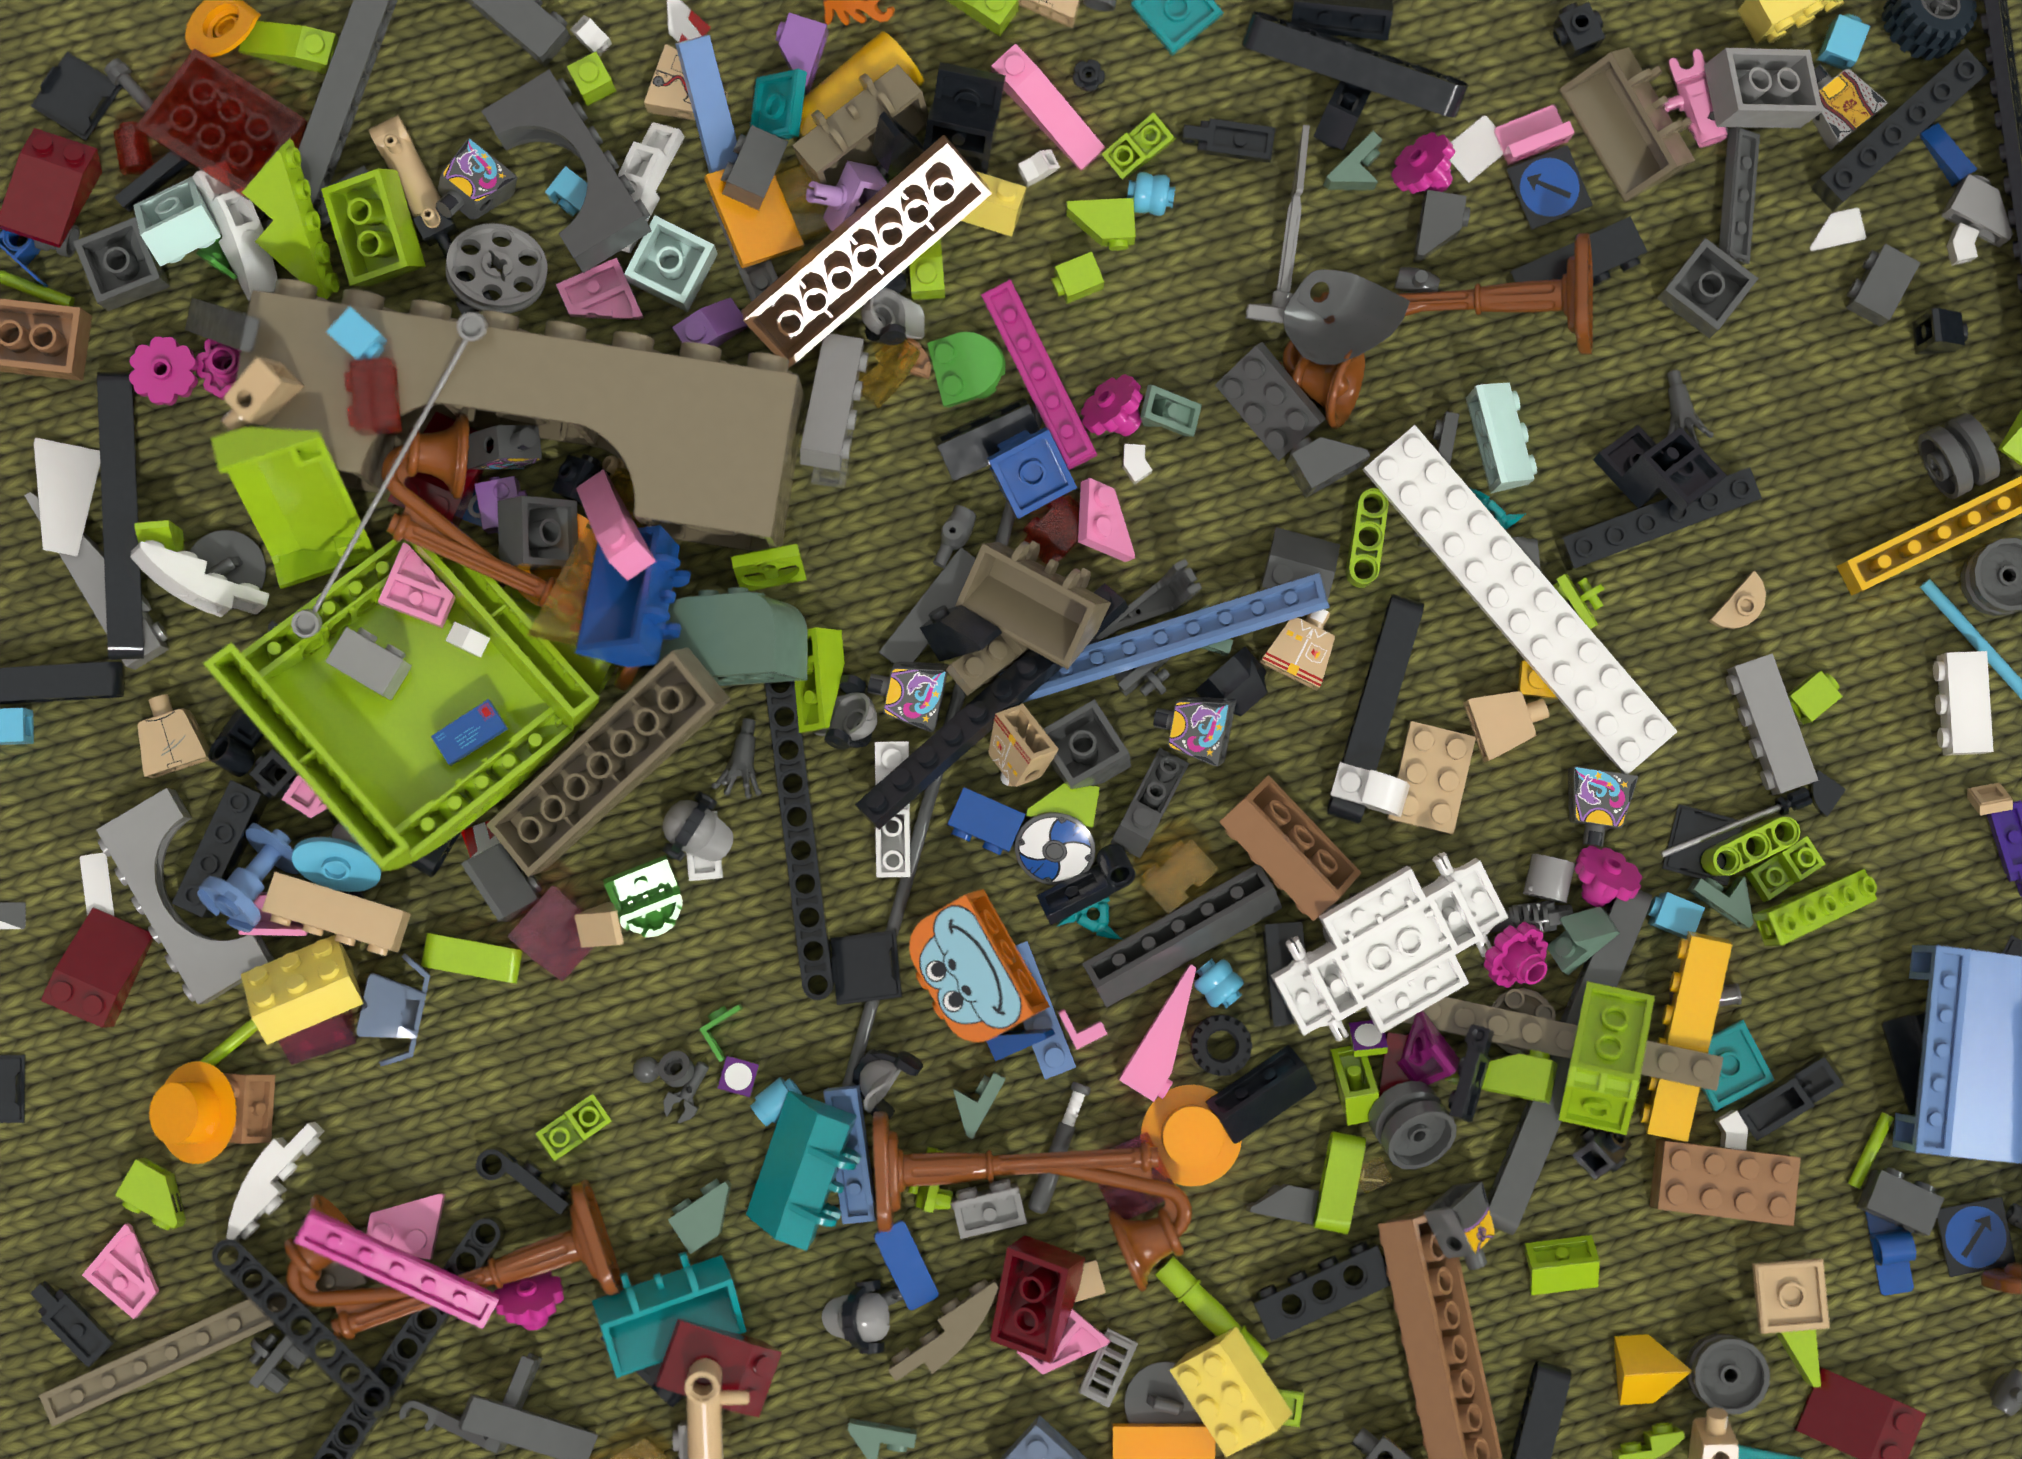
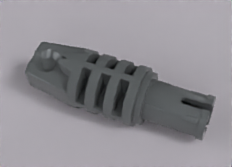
[1489,901,1573,933]

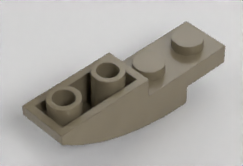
[946,634,1029,696]
[888,1278,998,1381]

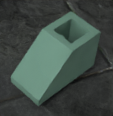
[668,1179,731,1254]

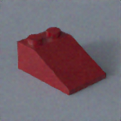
[0,128,102,248]
[387,412,494,527]
[40,907,153,1028]
[990,1235,1085,1363]
[655,1319,782,1418]
[1795,1367,1926,1459]

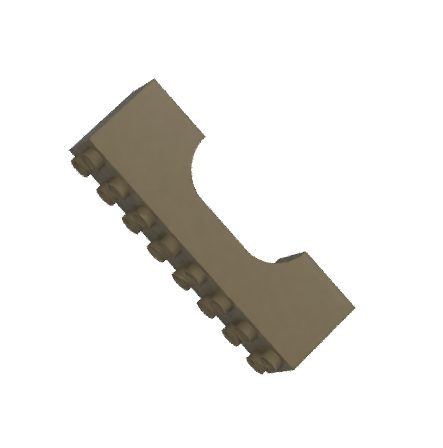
[227,279,806,552]

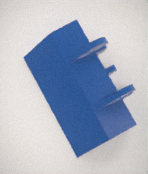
[575,525,691,667]

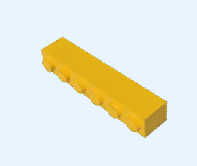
[1836,476,2022,596]
[1640,931,1732,1143]

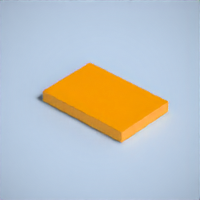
[705,169,804,268]
[1112,1423,1215,1459]

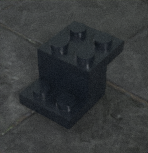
[924,62,1006,174]
[1593,425,1727,512]

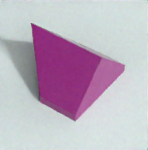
[1397,1010,1460,1085]

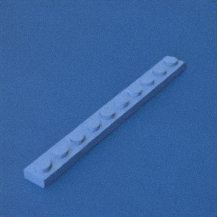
[999,573,1330,703]

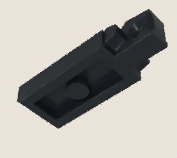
[1181,118,1275,163]
[1448,1024,1494,1123]
[30,1281,116,1367]

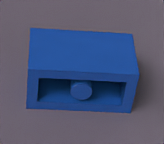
[948,787,1026,855]

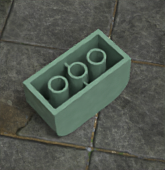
[655,588,808,686]

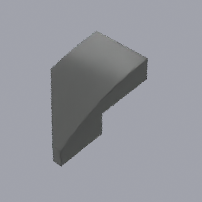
[1246,1184,1320,1225]

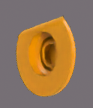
[185,0,261,58]

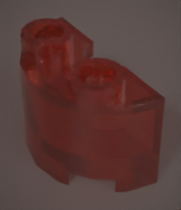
[1023,495,1080,565]

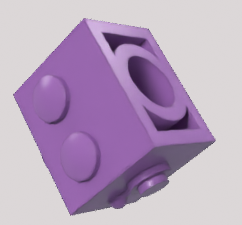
[474,476,528,534]

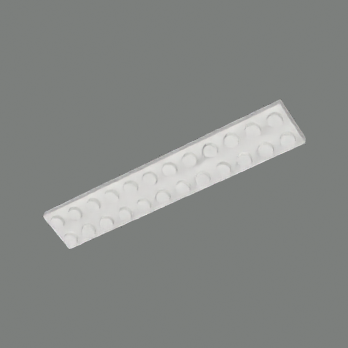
[1362,425,1678,774]

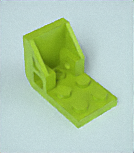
[1559,981,1655,1135]

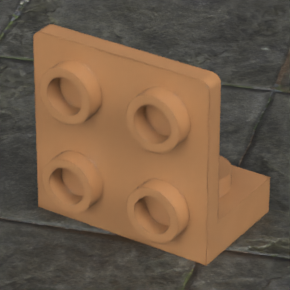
[223,1073,275,1144]

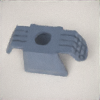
[356,953,430,1067]

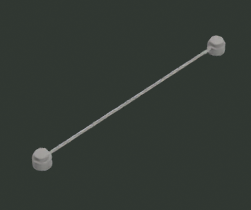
[291,312,488,638]

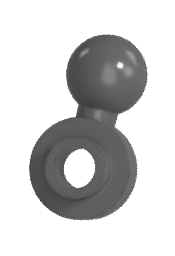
[633,1051,694,1087]

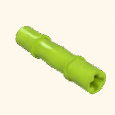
[1154,1255,1270,1364]

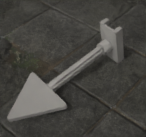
[1245,125,1310,324]

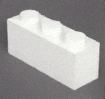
[1933,651,1993,756]

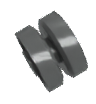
[1918,413,2000,499]
[1960,538,2022,616]
[1368,1081,1457,1169]
[1685,1333,1770,1414]

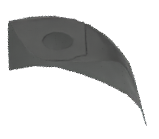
[1283,269,1410,365]

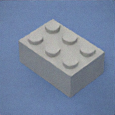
[1704,48,1823,128]

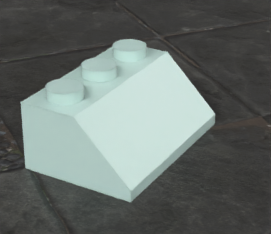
[1466,383,1537,494]

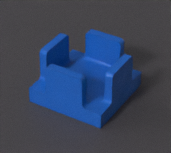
[987,427,1077,519]

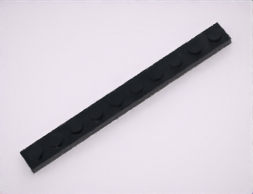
[855,583,1129,830]

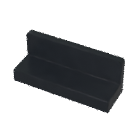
[1290,0,1393,41]
[933,398,1040,480]
[1262,922,1305,1026]
[1881,1011,1926,1115]
[1206,1045,1317,1144]

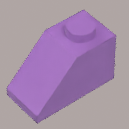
[776,13,829,95]
[672,297,748,347]

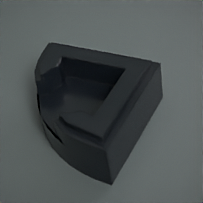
[1810,770,1846,817]

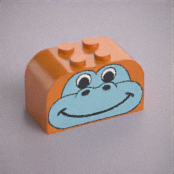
[909,889,1050,1042]

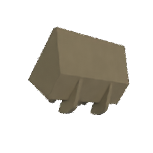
[1559,47,1695,203]
[793,64,929,186]
[955,540,1111,670]

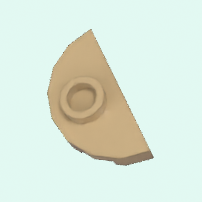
[1709,571,1766,629]

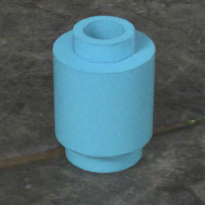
[750,1077,802,1126]

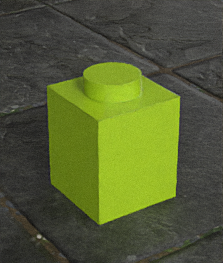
[567,51,616,106]
[1051,252,1104,304]
[1787,671,1843,725]

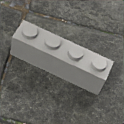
[800,333,869,471]
[1726,653,1818,795]

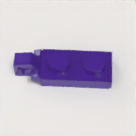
[1986,800,2022,896]

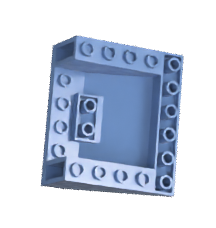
[1892,945,2022,1164]

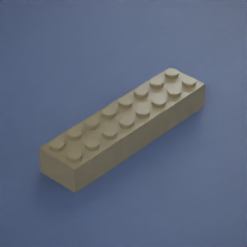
[486,647,731,877]

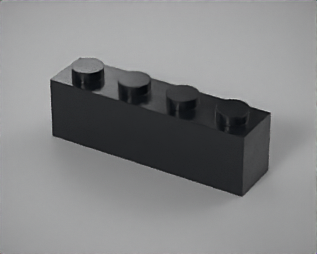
[1505,216,1648,314]

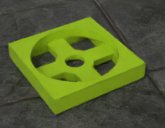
[731,543,807,592]

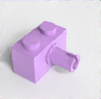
[806,160,888,231]

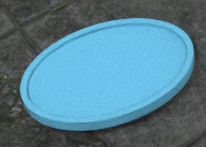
[292,837,381,892]

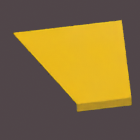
[1614,1334,1692,1405]

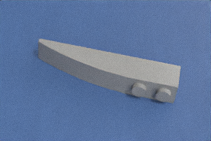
[24,492,169,670]

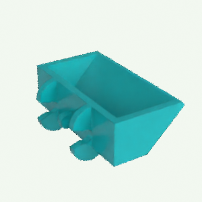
[746,1091,861,1251]
[592,1252,747,1378]

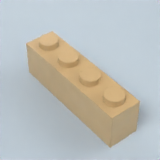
[262,872,411,956]

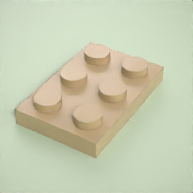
[1387,721,1476,835]

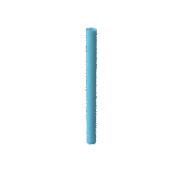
[1920,578,2022,700]

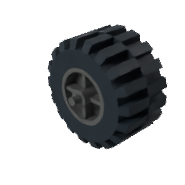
[1882,0,1977,60]

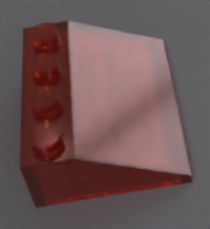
[136,48,308,200]

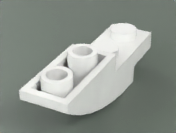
[618,122,685,253]
[192,163,277,301]
[130,541,269,617]
[875,741,910,877]
[226,1122,324,1241]

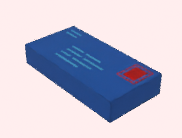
[431,699,508,766]

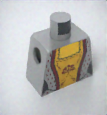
[1812,64,1887,150]

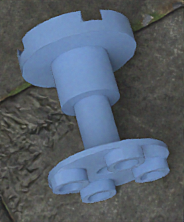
[197,823,299,932]

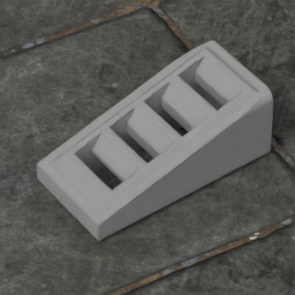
[1078,1328,1138,1407]

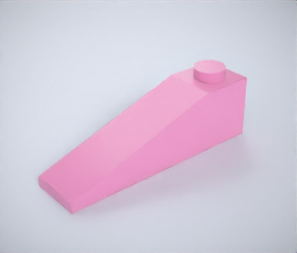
[991,43,1105,171]
[576,469,656,581]
[1118,964,1196,1102]

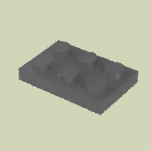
[1215,342,1326,461]

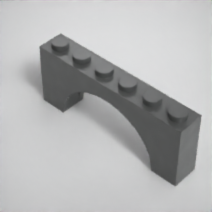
[482,70,652,273]

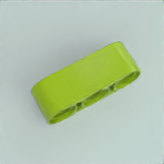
[1346,488,1389,588]
[1701,817,1800,876]
[421,933,523,983]
[1313,1131,1366,1235]

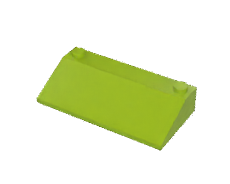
[211,427,376,589]

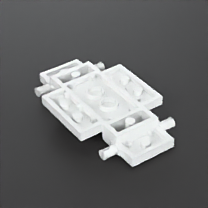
[1271,852,1508,1041]

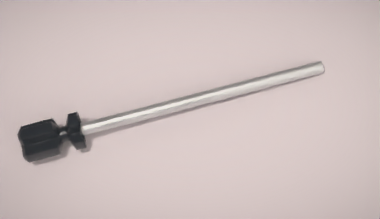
[1660,788,1813,858]

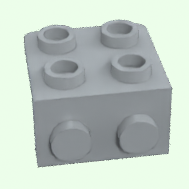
[951,1178,1027,1239]

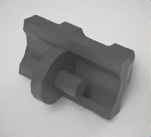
[1114,657,1171,697]
[249,1329,308,1394]

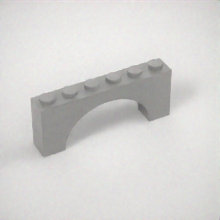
[96,788,275,1004]

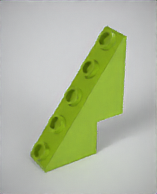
[241,138,340,299]
[1752,869,1877,946]

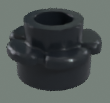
[1072,59,1105,91]

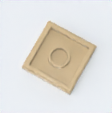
[1752,1258,1830,1334]

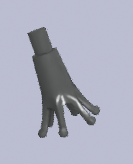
[1667,370,1714,445]
[712,719,762,799]

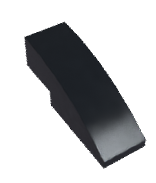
[1738,1051,1844,1141]

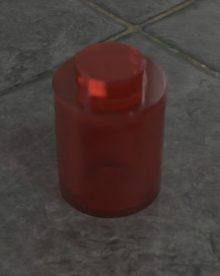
[113,121,153,175]

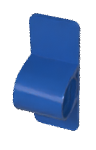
[0,230,48,287]
[1865,1212,1916,1296]
[874,1220,939,1310]

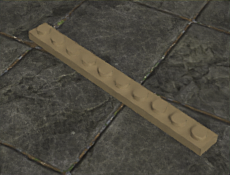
[1403,997,1724,1091]
[39,1262,368,1427]

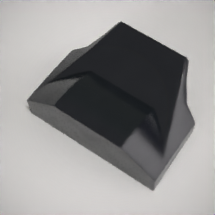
[1194,647,1268,717]

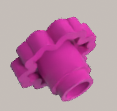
[1391,132,1455,194]
[129,337,199,406]
[195,339,241,400]
[1080,374,1143,436]
[1574,846,1643,907]
[1484,922,1548,988]
[493,1271,564,1330]

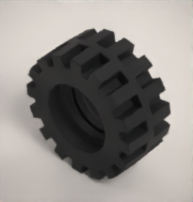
[1191,1015,1252,1076]

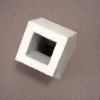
[570,15,612,56]
[1018,149,1060,187]
[1947,223,1979,266]
[1123,444,1152,485]
[445,622,490,658]
[1714,1110,1748,1150]

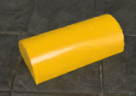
[798,31,924,139]

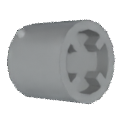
[1523,854,1575,903]

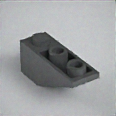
[1110,748,1189,858]

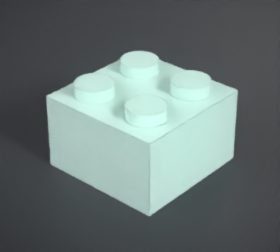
[133,177,221,267]
[624,215,718,312]

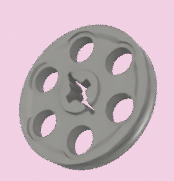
[445,223,548,314]

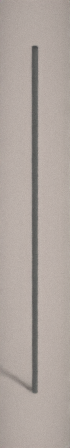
[842,403,1043,1087]

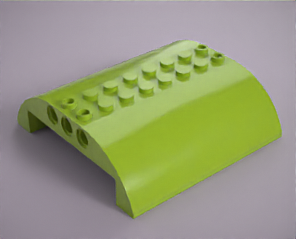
[203,500,600,871]

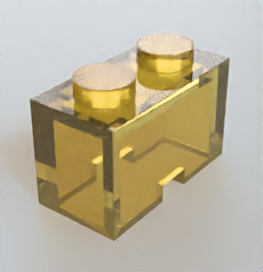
[1141,839,1219,915]

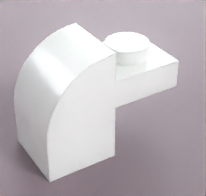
[1331,762,1410,818]

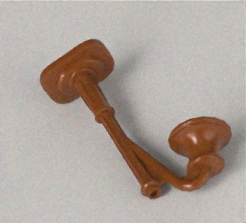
[1283,233,1593,429]
[381,413,673,691]
[873,1111,1192,1292]
[284,1179,623,1340]

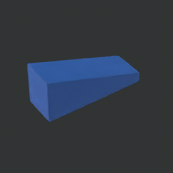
[1919,123,1977,186]
[986,1028,1055,1061]

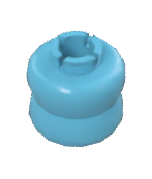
[1127,172,1176,216]
[1194,958,1244,1008]

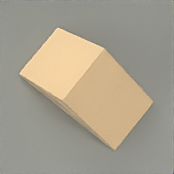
[574,901,624,948]

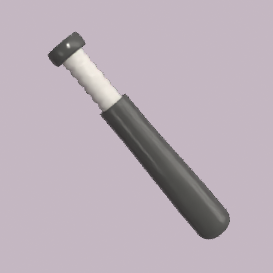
[1028,1081,1091,1214]

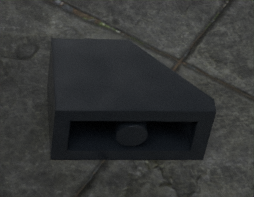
[1313,80,1371,150]
[872,111,926,181]
[1912,308,1968,355]
[920,605,1002,662]

